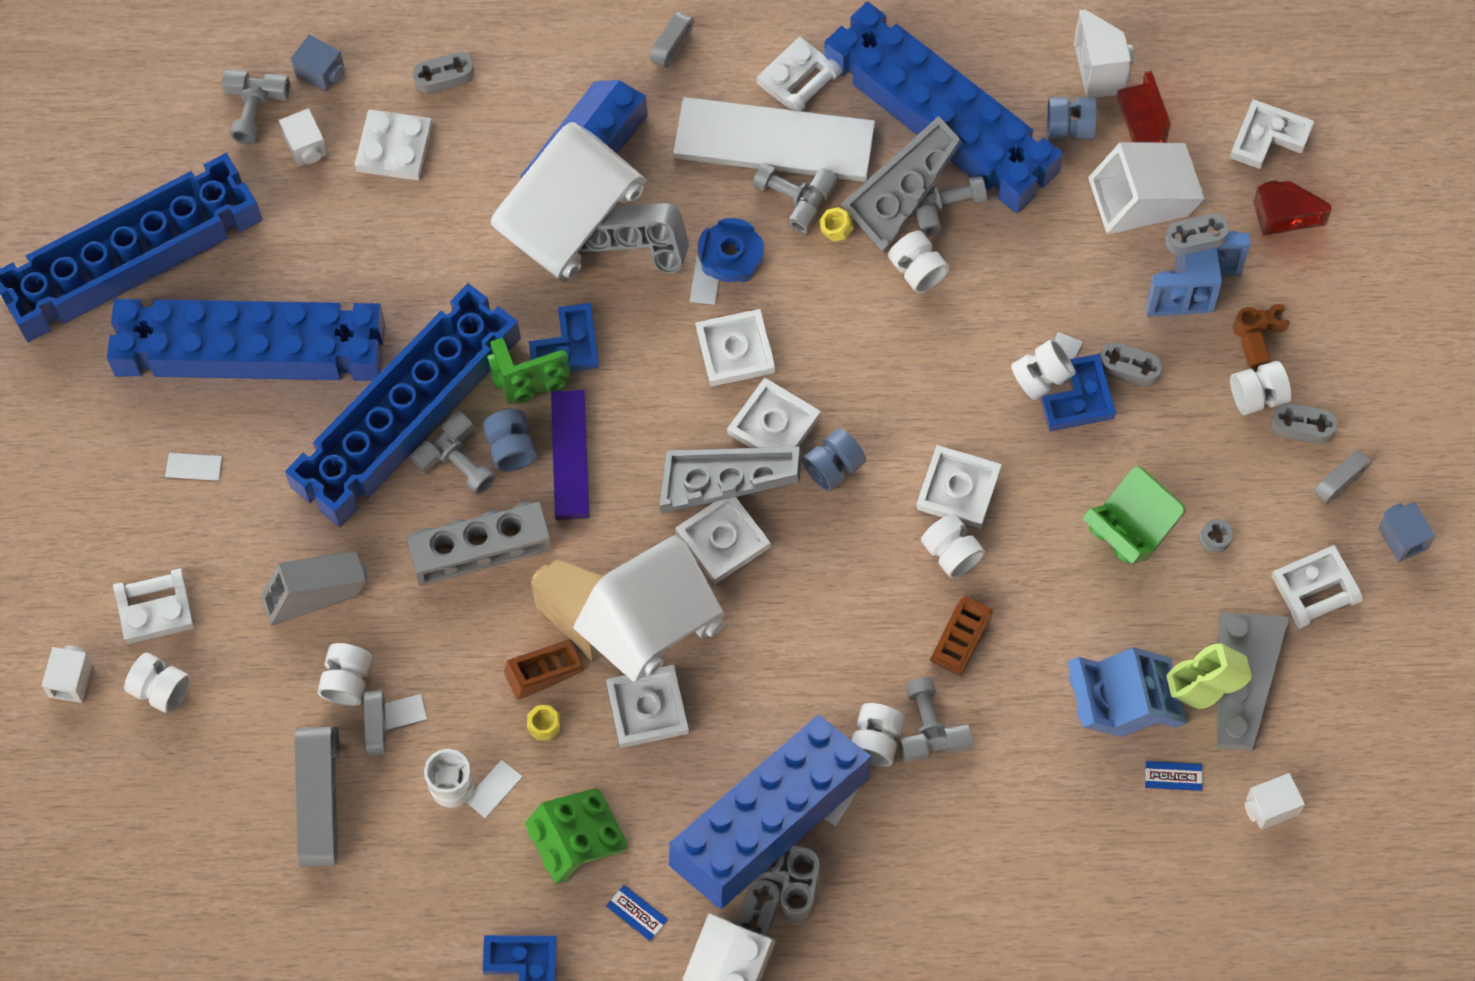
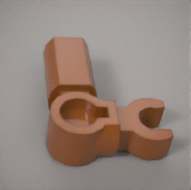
[1233,304,1290,372]

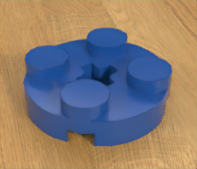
[698,218,764,282]

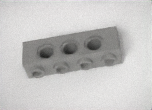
[406,501,552,586]

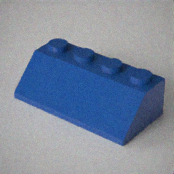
[521,80,647,179]

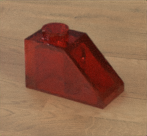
[1253,180,1332,236]

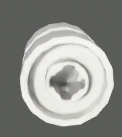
[888,231,950,294]
[1012,339,1075,400]
[1230,361,1291,415]
[921,513,985,579]
[317,643,373,706]
[124,652,191,715]
[852,703,905,767]
[424,749,475,808]

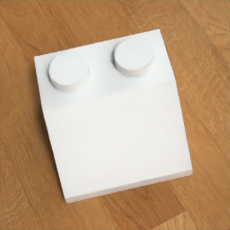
[1074,10,1134,98]
[682,913,776,981]

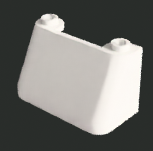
[491,122,647,283]
[573,535,725,682]

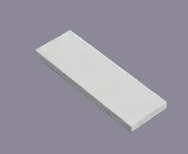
[673,97,875,182]

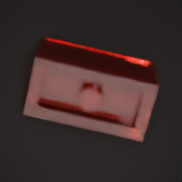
[1116,70,1171,143]

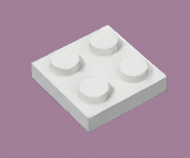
[354,109,433,181]
[695,309,775,387]
[727,377,821,448]
[916,445,1002,529]
[675,497,771,585]
[606,665,689,748]

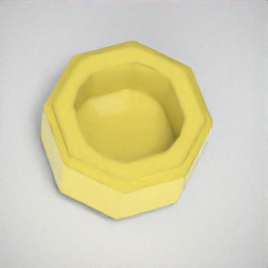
[820,207,854,242]
[527,705,561,741]

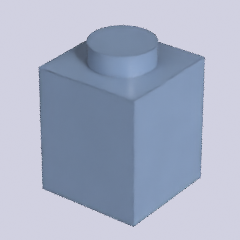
[291,35,345,92]
[1379,502,1435,562]

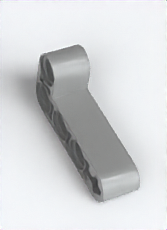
[578,203,689,274]
[295,726,339,867]
[754,846,819,923]

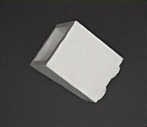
[1088,142,1204,234]

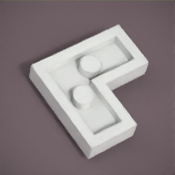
[1230,100,1314,169]

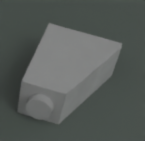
[261,551,367,625]

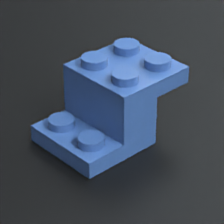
[1146,231,1250,317]
[1068,647,1187,737]

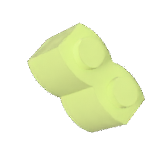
[1166,644,1252,709]

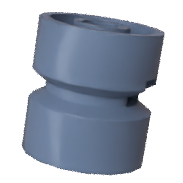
[1047,97,1096,140]
[483,409,537,472]
[802,428,866,492]

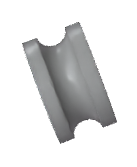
[1199,519,1233,553]

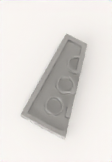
[841,116,962,254]
[659,447,802,514]
[1216,612,1289,751]

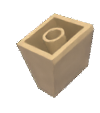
[531,559,604,662]

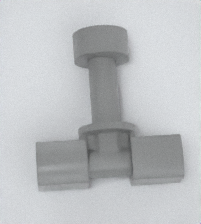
[222,69,291,144]
[753,163,838,234]
[916,175,988,237]
[409,411,496,495]
[898,677,973,764]

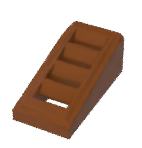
[930,595,993,676]
[504,639,584,700]

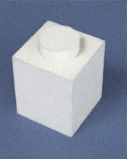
[279,108,328,167]
[41,645,93,703]
[1245,773,1305,830]

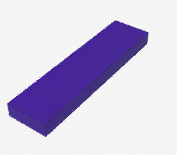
[551,390,590,520]

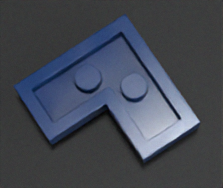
[528,303,599,372]
[1041,354,1116,432]
[483,935,557,981]

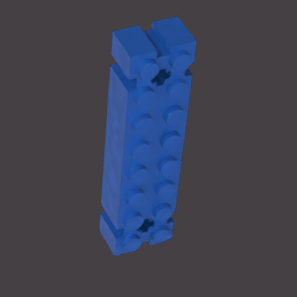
[824,1,1063,214]
[0,152,263,343]
[284,283,521,527]
[107,299,385,381]

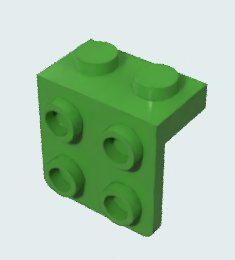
[487,337,571,405]
[1082,466,1186,564]
[524,789,628,884]

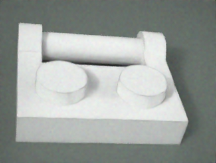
[756,37,842,111]
[1271,545,1363,629]
[113,568,194,645]

